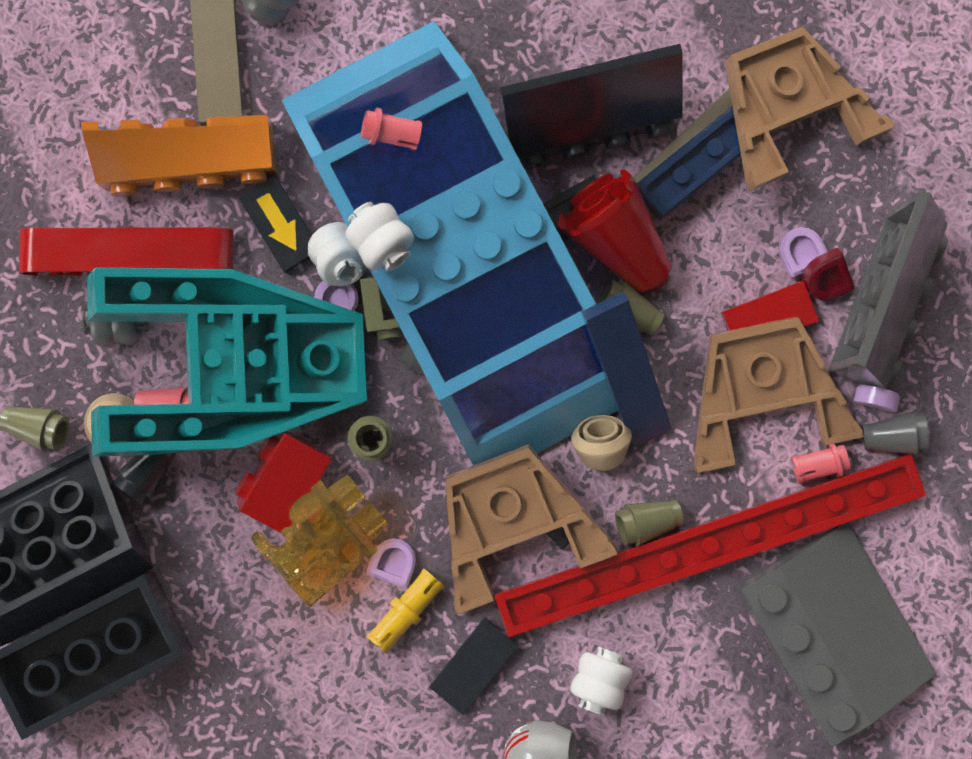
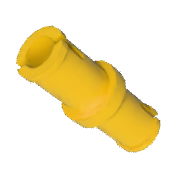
[367,569,445,654]

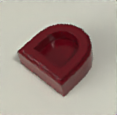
[803,248,855,301]

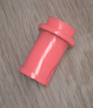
[361,108,422,151]
[791,443,851,484]

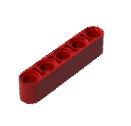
[19,227,234,276]

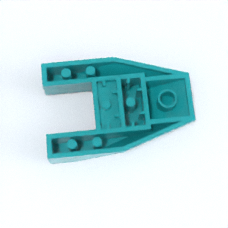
[87,267,367,457]

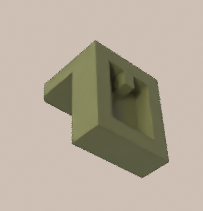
[360,277,404,340]

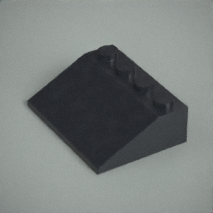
[499,44,683,170]
[0,443,153,647]

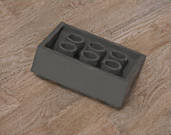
[828,190,948,389]
[734,522,936,748]

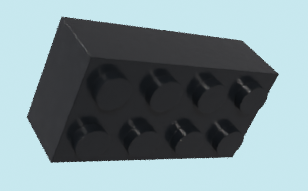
[0,572,194,740]

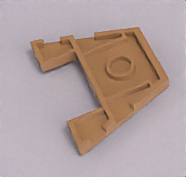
[725,27,895,192]
[693,317,864,473]
[445,444,618,615]

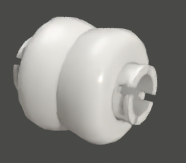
[345,202,414,272]
[308,222,367,286]
[570,647,633,716]

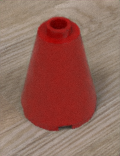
[557,169,672,292]

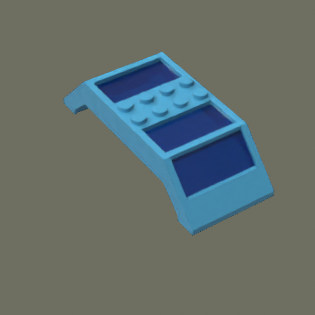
[282,21,617,465]

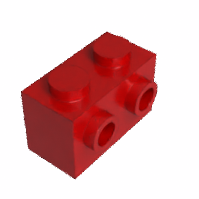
[235,430,331,536]

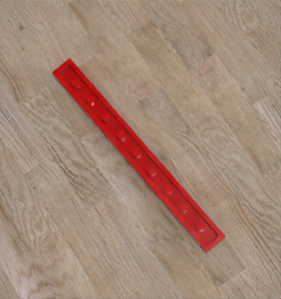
[494,454,926,637]

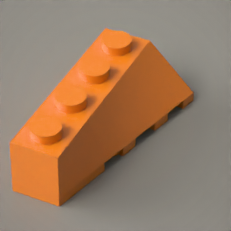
[81,115,277,196]

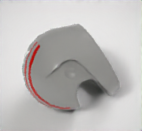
[503,720,577,759]

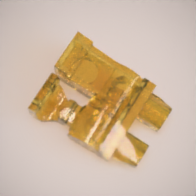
[251,474,389,608]

